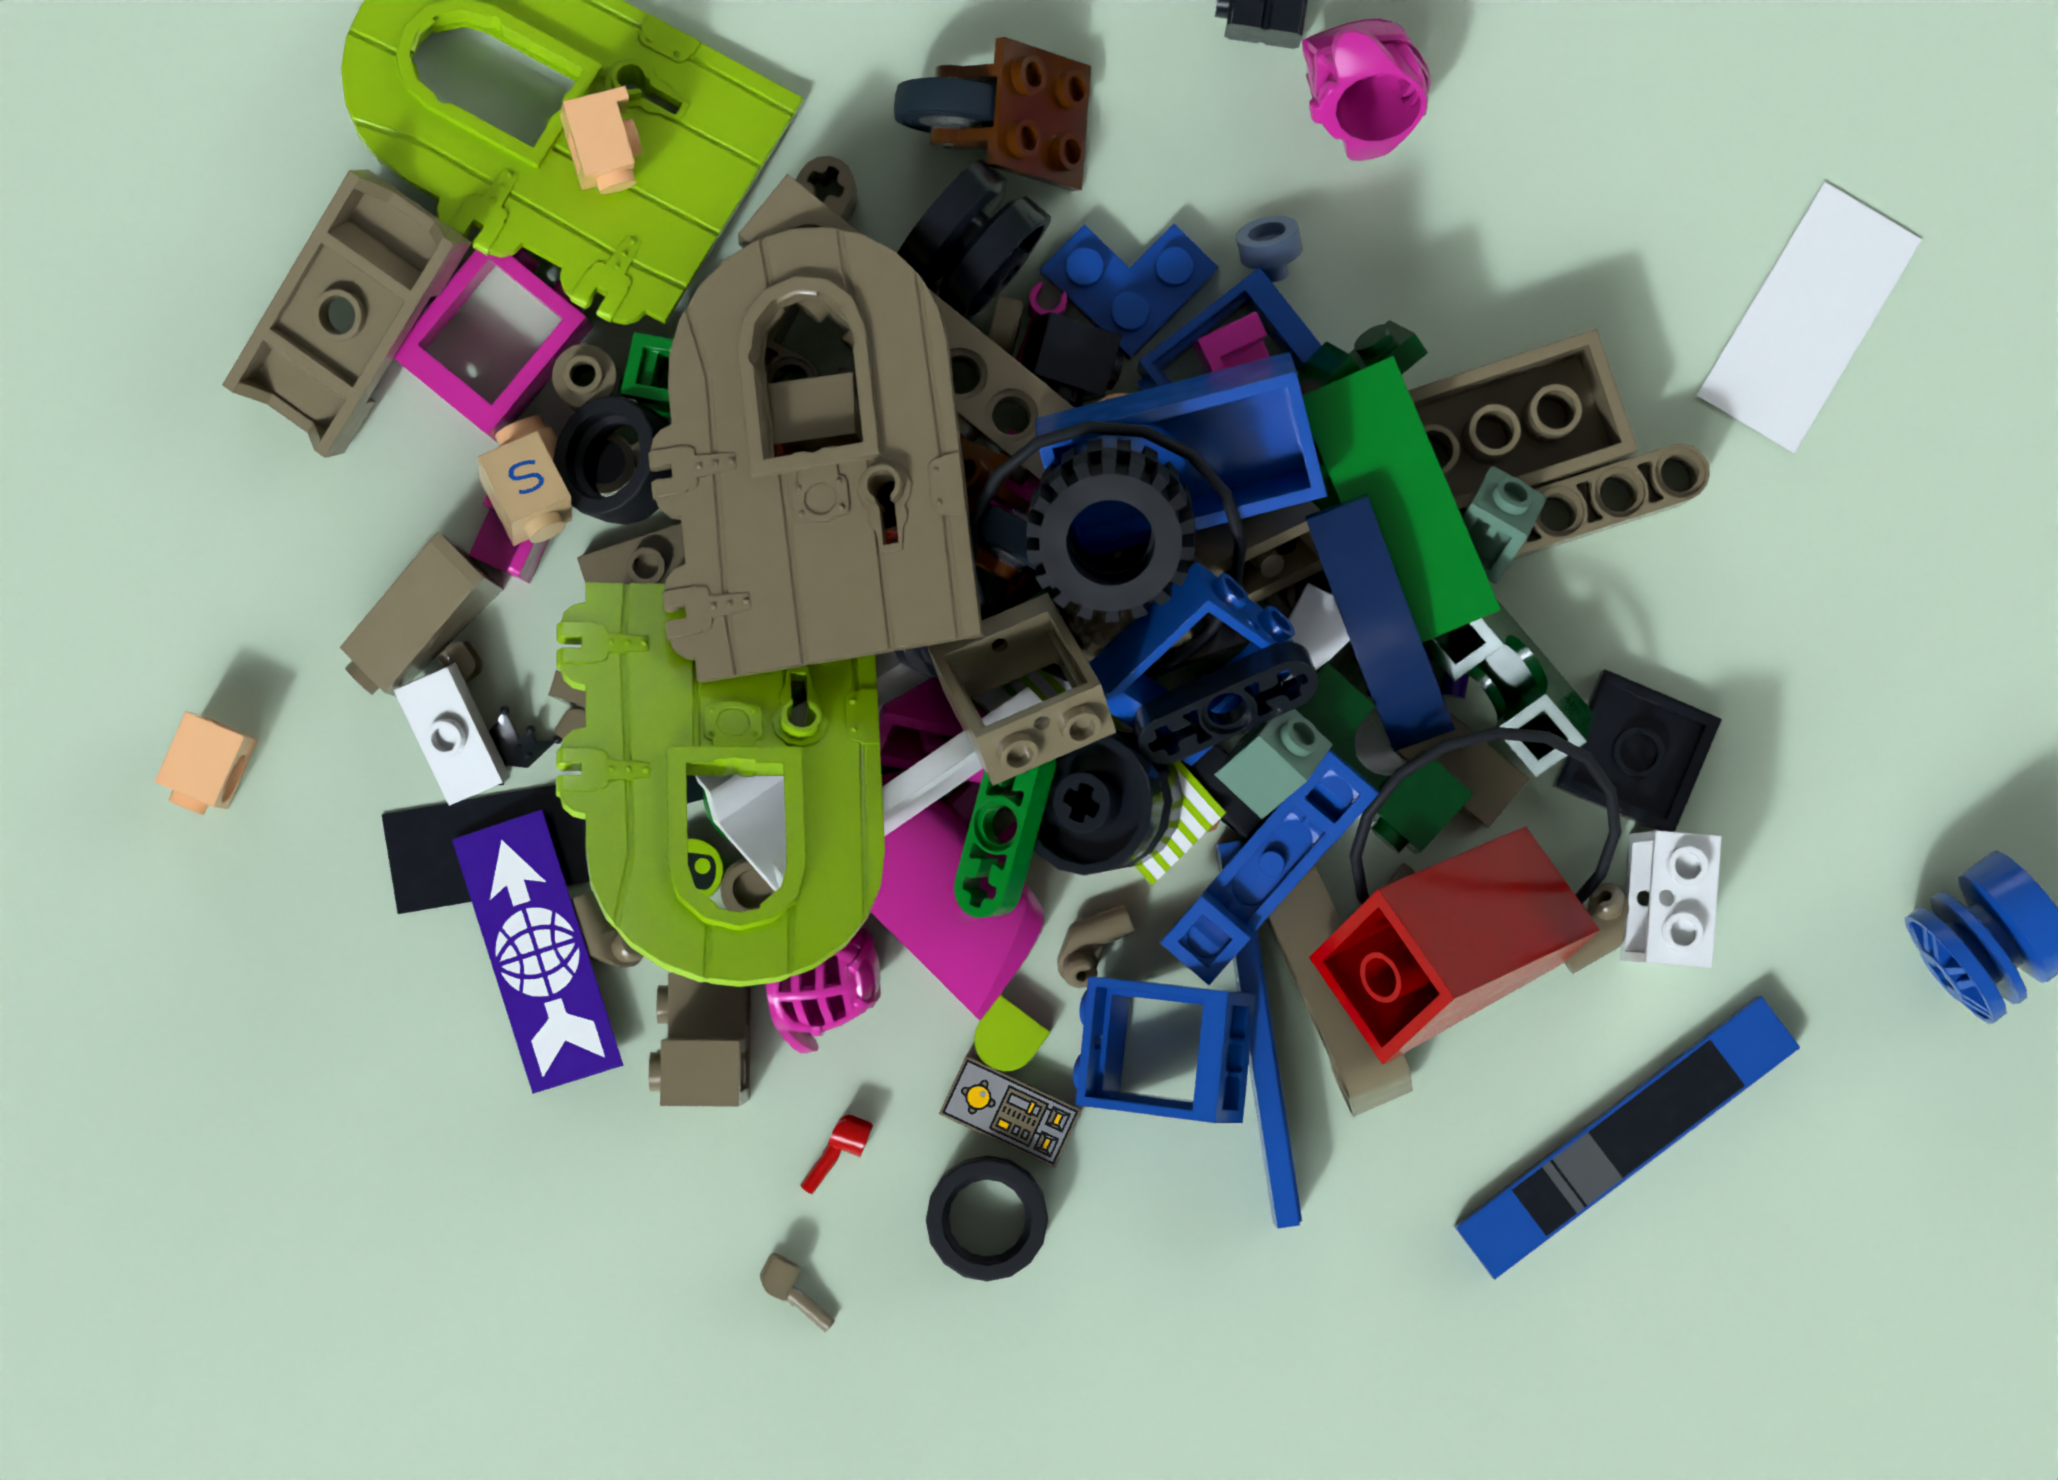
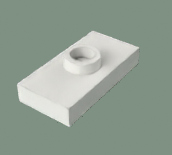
[394,662,510,806]

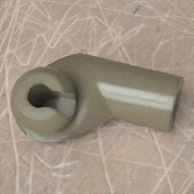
[1564,883,1629,974]
[571,891,644,968]
[1057,904,1135,988]

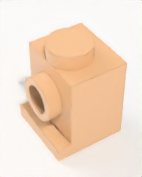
[560,86,642,194]

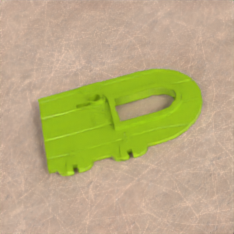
[341,0,803,325]
[556,582,885,987]

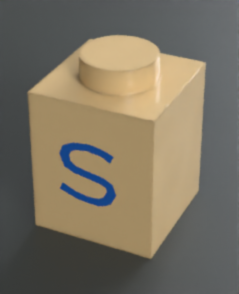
[477,431,572,546]

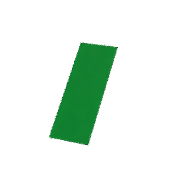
[1302,356,1501,642]

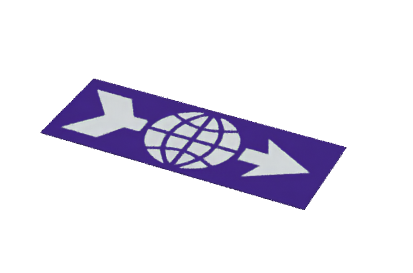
[452,809,624,1094]

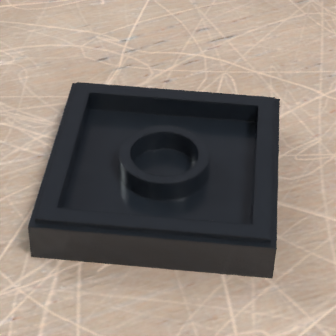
[1552,669,1722,832]

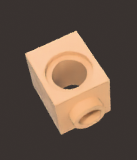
[155,711,258,815]

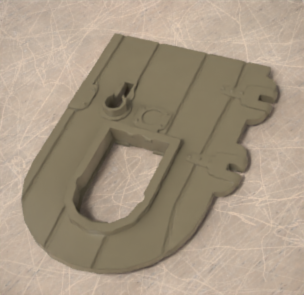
[648,227,983,683]

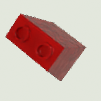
[1309,826,1600,1065]

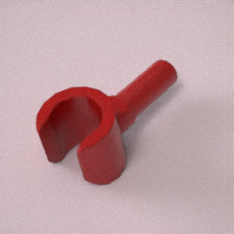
[800,1115,873,1194]

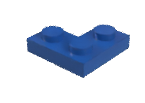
[1040,224,1219,361]

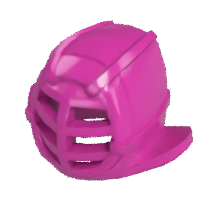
[1302,19,1431,161]
[766,927,881,1054]

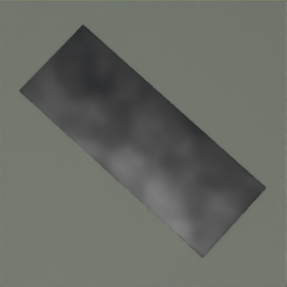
[381,785,590,914]

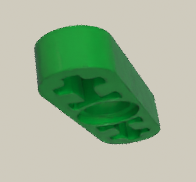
[954,759,1056,918]

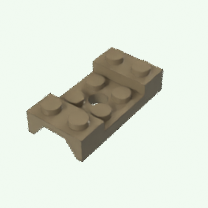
[222,169,472,458]

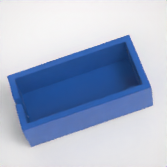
[1035,352,1327,556]

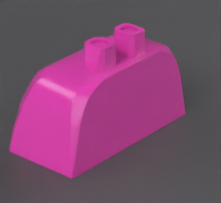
[871,772,1044,1020]

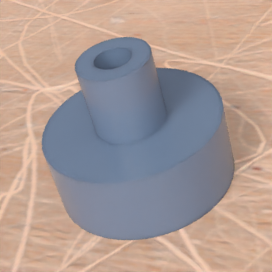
[1236,216,1303,282]

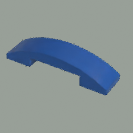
[1160,749,1380,985]

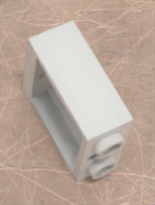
[1620,830,1722,968]

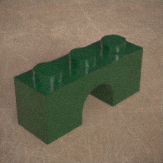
[1423,598,1593,777]
[1295,662,1473,854]

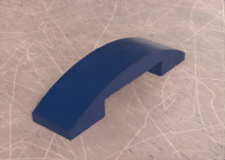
[1305,493,1455,752]

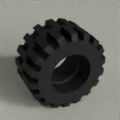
[1026,439,1196,622]

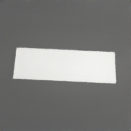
[1697,182,1922,453]

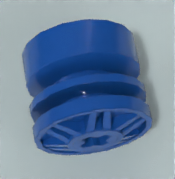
[1904,850,2058,1024]

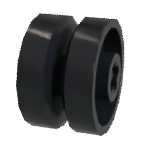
[897,159,1051,321]
[1017,727,1183,876]

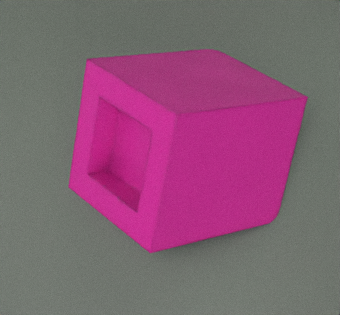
[1193,312,1270,374]
[468,495,550,584]

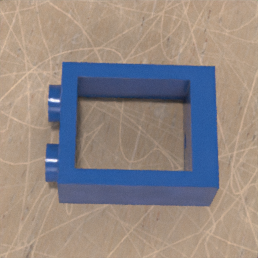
[1136,267,1322,391]
[1089,562,1295,766]
[1073,976,1256,1123]

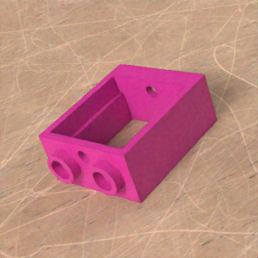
[394,248,593,443]

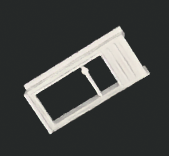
[696,651,1043,891]

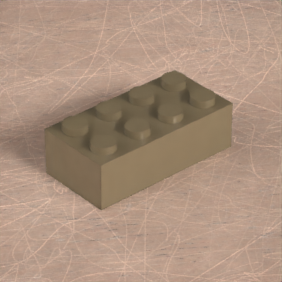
[1408,329,1638,513]

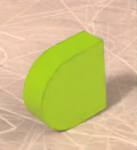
[974,995,1051,1071]

